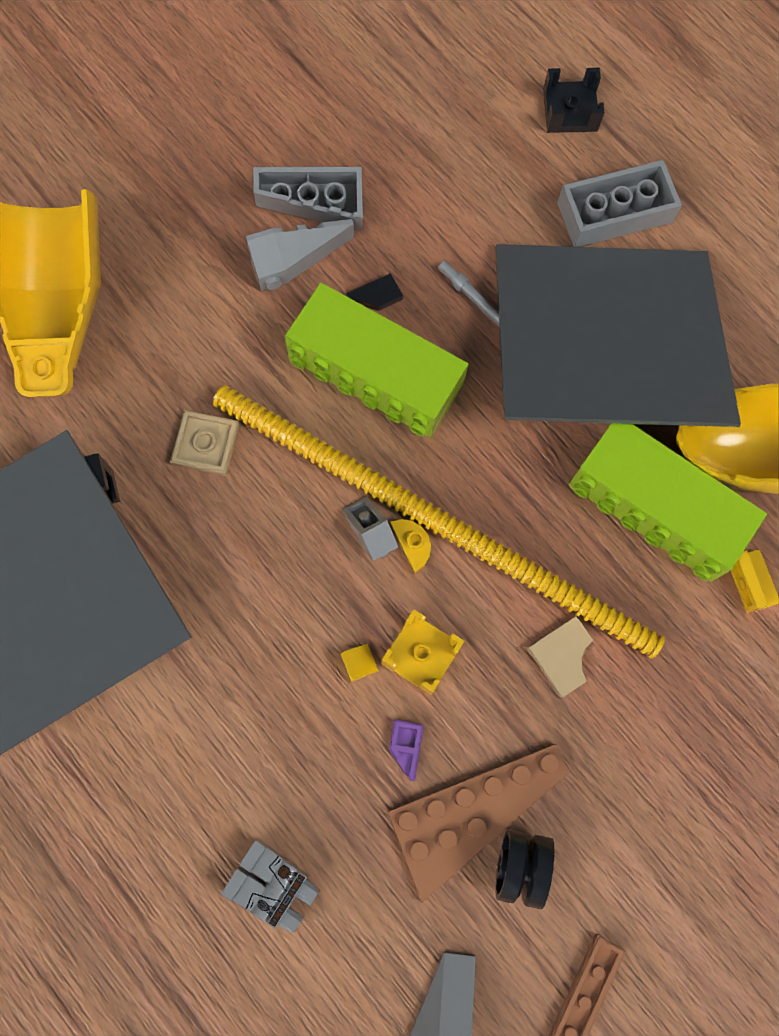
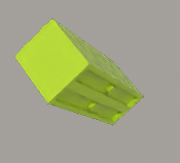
[285,282,469,438]
[569,423,767,582]

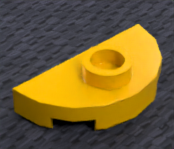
[390,519,431,574]

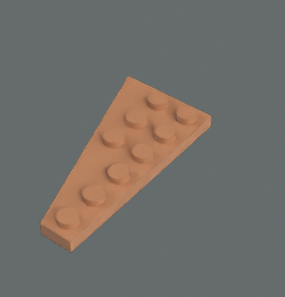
[388,744,569,903]

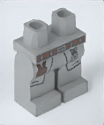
[221,839,320,933]

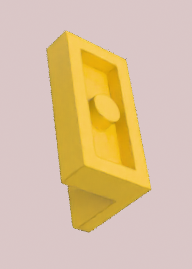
[731,550,779,614]

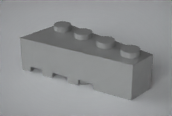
[253,167,363,231]

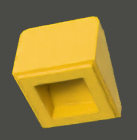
[340,644,379,683]

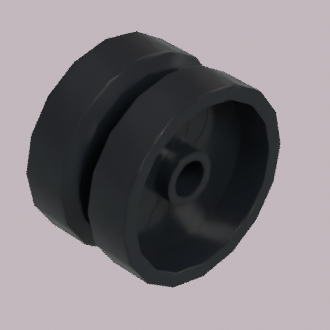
[495,829,555,910]

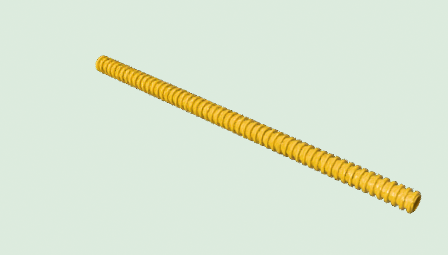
[213,385,665,659]

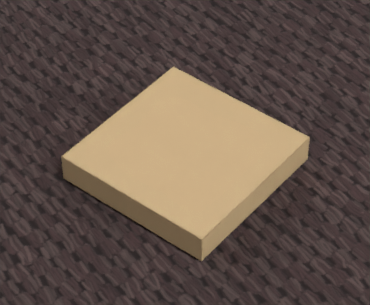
[170,410,240,476]

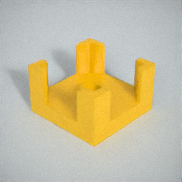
[381,609,464,695]

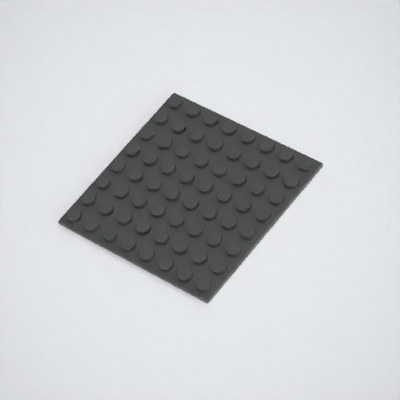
[496,244,741,427]
[0,430,192,755]

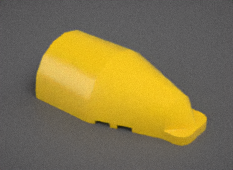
[0,189,101,397]

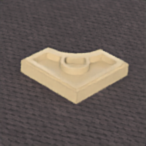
[527,616,593,698]

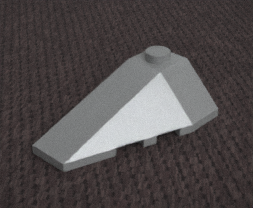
[246,219,354,291]
[410,952,476,1036]

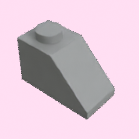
[342,496,398,561]

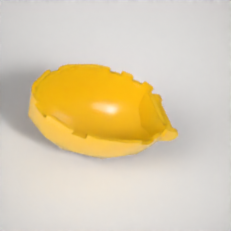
[676,383,779,494]

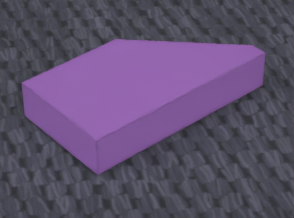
[389,719,424,781]

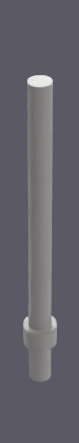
[438,260,499,326]

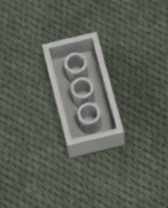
[557,160,682,247]

